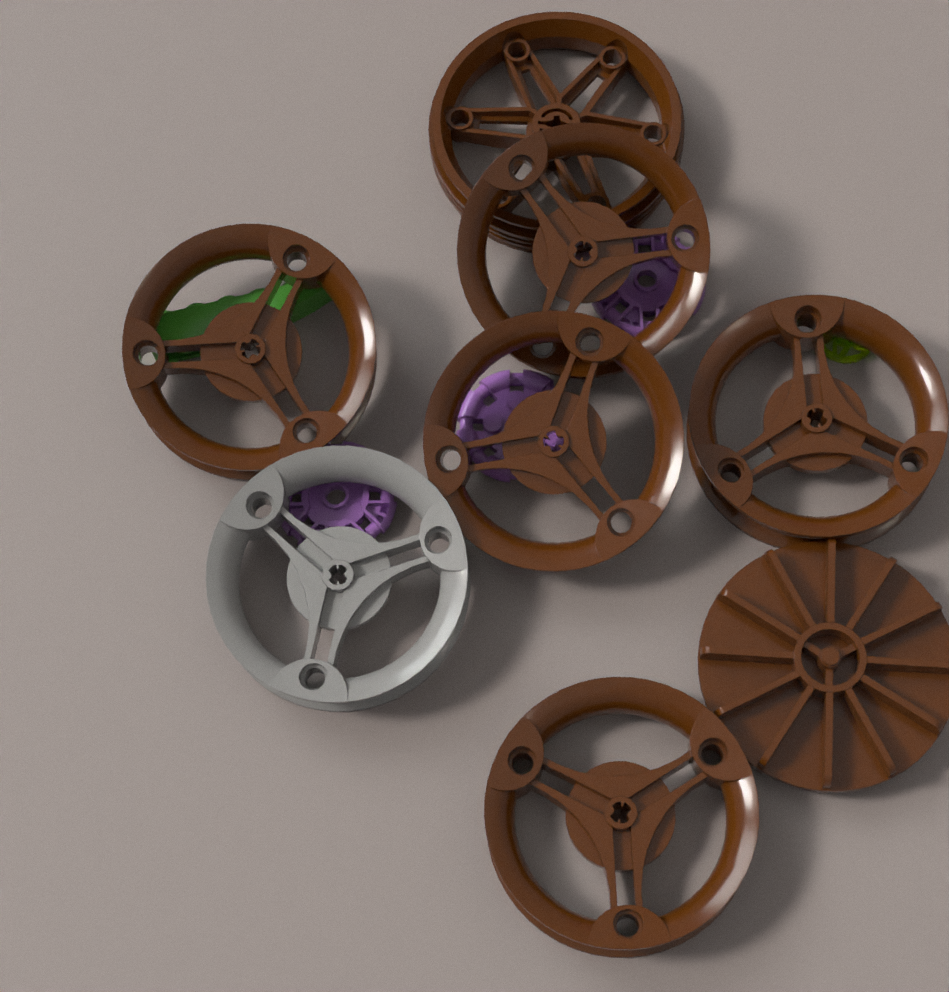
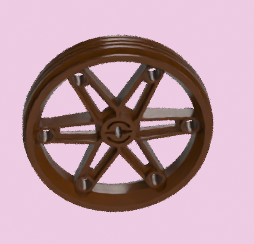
[428,12,685,254]

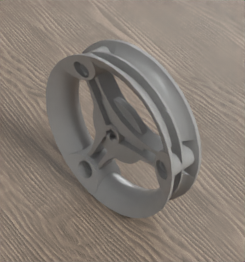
[205,446,470,712]

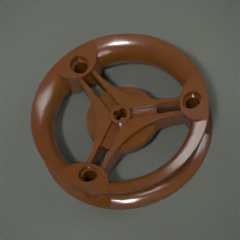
[457,123,711,379]
[122,224,377,481]
[686,295,949,548]
[423,310,684,571]
[484,677,759,958]

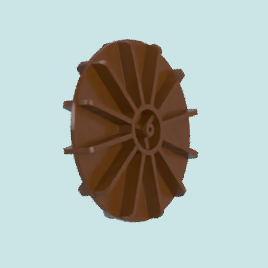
[697,538,949,794]

